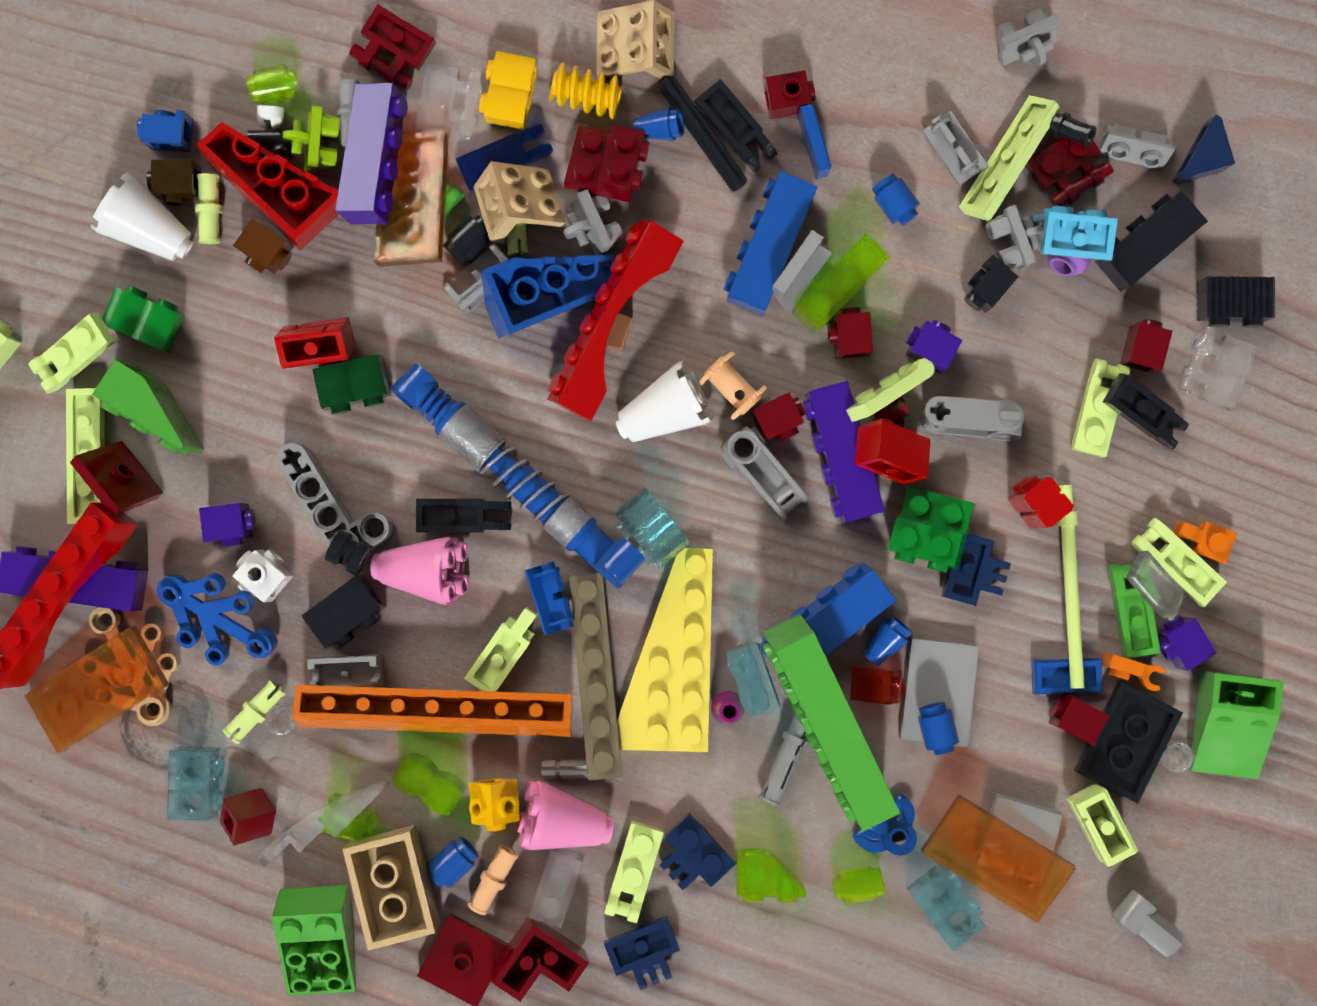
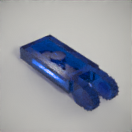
[455,124,554,192]

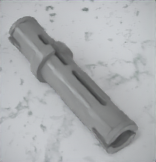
[759,714,809,806]

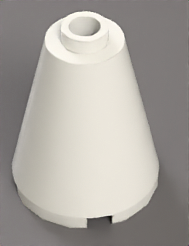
[90,172,193,261]
[615,360,713,442]

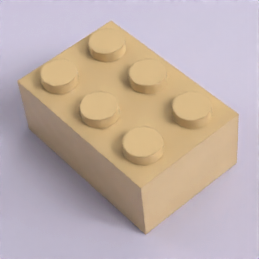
[342,824,441,951]

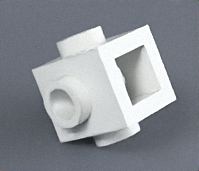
[233,549,294,603]

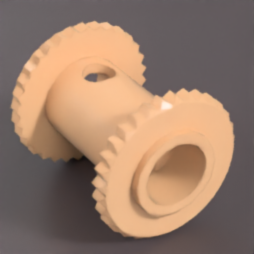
[699,352,767,420]

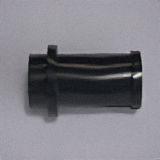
[1049,112,1097,147]

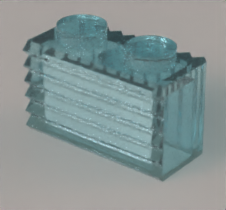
[614,487,690,569]

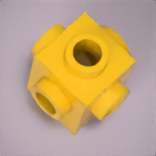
[469,778,520,831]

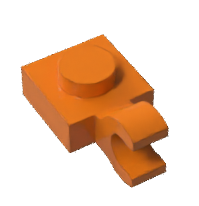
[1172,521,1237,564]
[1101,652,1166,691]

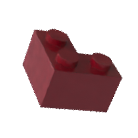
[490,913,589,1002]

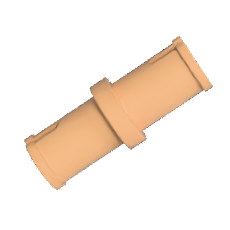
[467,844,519,915]

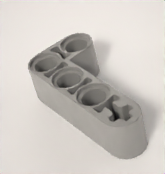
[276,443,395,550]

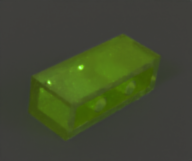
[792,233,890,336]

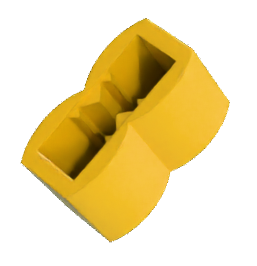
[479,51,538,130]

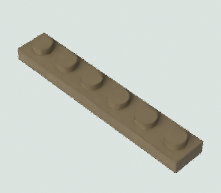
[569,573,622,780]

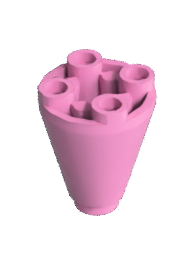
[370,537,469,605]
[516,780,614,850]

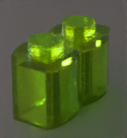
[391,753,467,815]

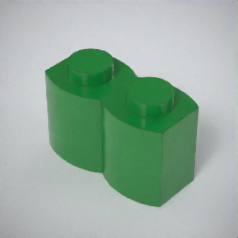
[102,285,185,353]

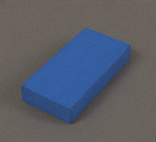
[797,104,832,180]
[1031,658,1103,695]

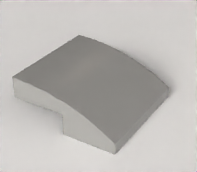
[772,230,832,313]
[975,793,1063,883]

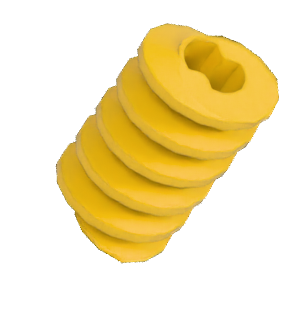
[549,62,622,120]

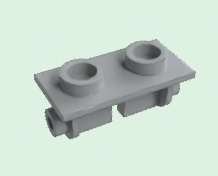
[922,110,988,185]
[1099,123,1176,170]

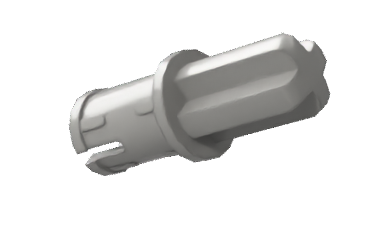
[337,79,360,147]

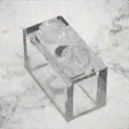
[529,848,585,928]

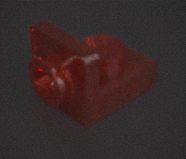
[850,665,905,705]

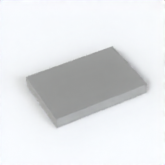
[899,638,979,747]

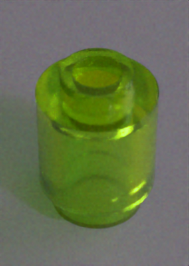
[246,64,299,105]
[832,866,885,906]

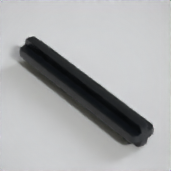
[659,76,748,192]

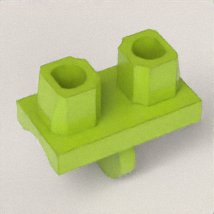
[282,105,340,174]

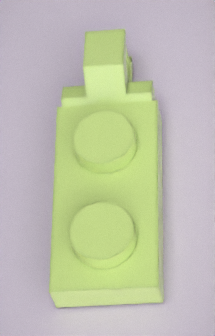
[464,607,538,692]

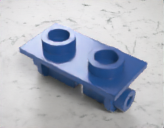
[524,561,575,635]

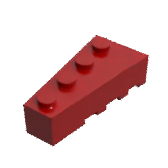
[196,122,339,251]

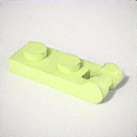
[28,313,116,394]
[846,358,934,422]
[1070,358,1130,458]
[1131,518,1227,607]
[604,821,664,924]

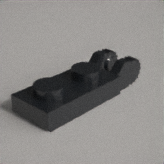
[694,79,778,172]
[1102,373,1189,449]
[416,499,512,533]

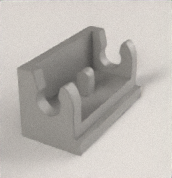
[442,243,508,315]
[307,653,384,688]

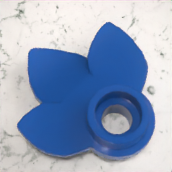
[853,794,917,856]

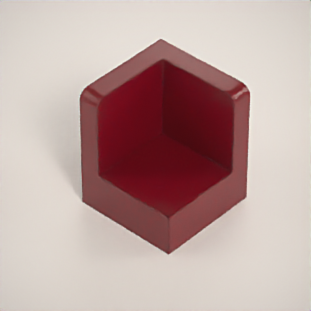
[220,788,276,846]

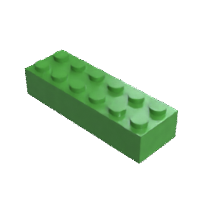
[762,614,900,832]

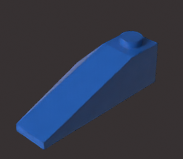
[481,254,616,339]

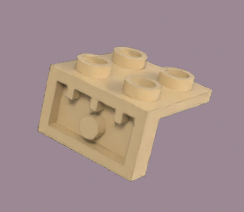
[596,0,675,80]
[473,161,566,243]

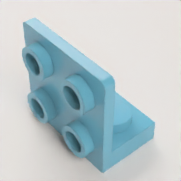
[1033,206,1118,261]

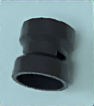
[325,530,373,576]

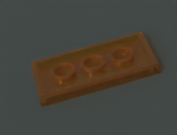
[374,131,449,267]
[24,626,169,754]
[921,794,1076,923]

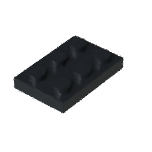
[1074,680,1183,804]

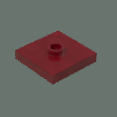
[70,441,163,516]
[417,913,509,1006]

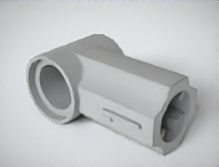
[1111,889,1185,957]

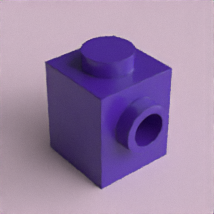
[905,320,963,374]
[199,503,256,547]
[1157,615,1217,671]

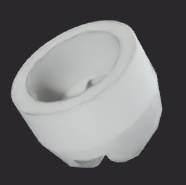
[257,105,284,130]

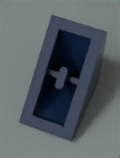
[1172,115,1235,184]

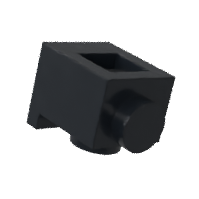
[964,255,1019,313]

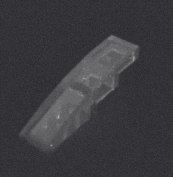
[255,778,391,867]

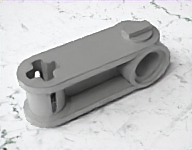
[920,396,1024,441]
[720,426,809,522]

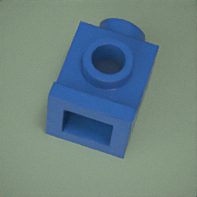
[137,110,194,152]

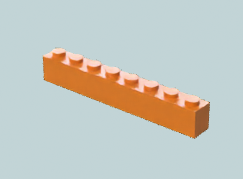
[292,685,573,737]

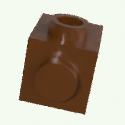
[233,218,293,275]

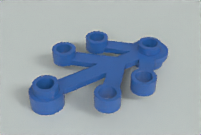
[157,573,278,666]

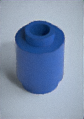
[872,173,920,226]
[918,702,960,755]
[428,836,479,888]

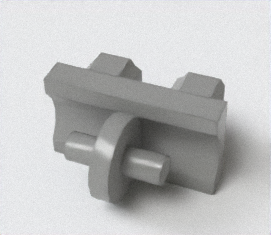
[996,8,1061,67]
[563,189,624,255]
[985,205,1044,271]

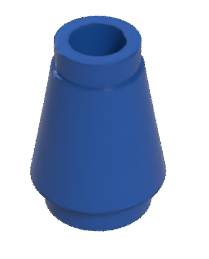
[633,107,684,141]
[863,615,912,666]

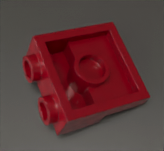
[564,124,650,203]

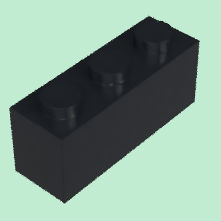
[1095,190,1208,292]

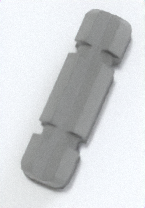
[541,759,588,779]

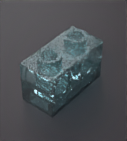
[167,746,224,821]
[906,864,986,951]

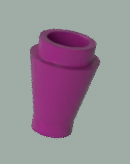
[711,691,745,725]

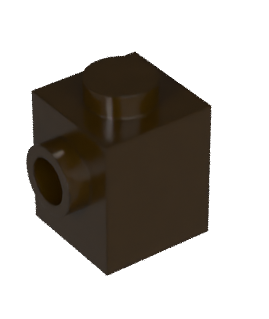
[146,159,202,206]

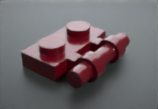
[349,4,436,90]
[1025,138,1114,206]

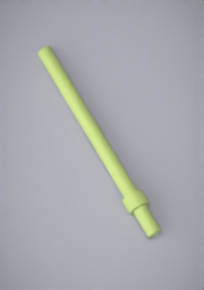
[1057,485,1085,689]

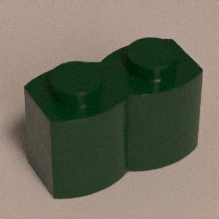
[312,354,392,415]

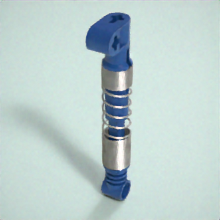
[391,363,645,590]

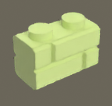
[1066,784,1138,867]

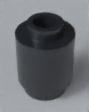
[442,215,490,265]

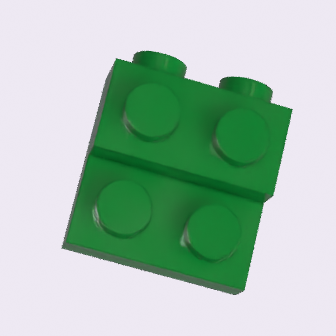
[888,486,976,573]

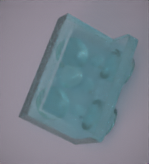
[726,642,780,718]

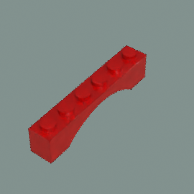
[547,220,684,421]
[0,502,138,689]

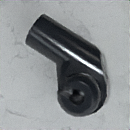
[247,130,293,161]

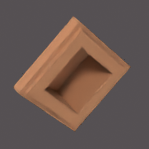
[606,314,633,352]

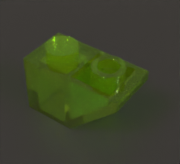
[735,849,806,902]

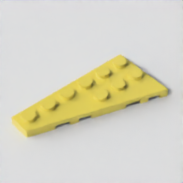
[617,548,713,752]

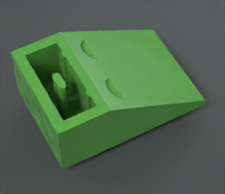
[92,359,204,455]
[1189,670,1284,779]
[272,885,356,996]

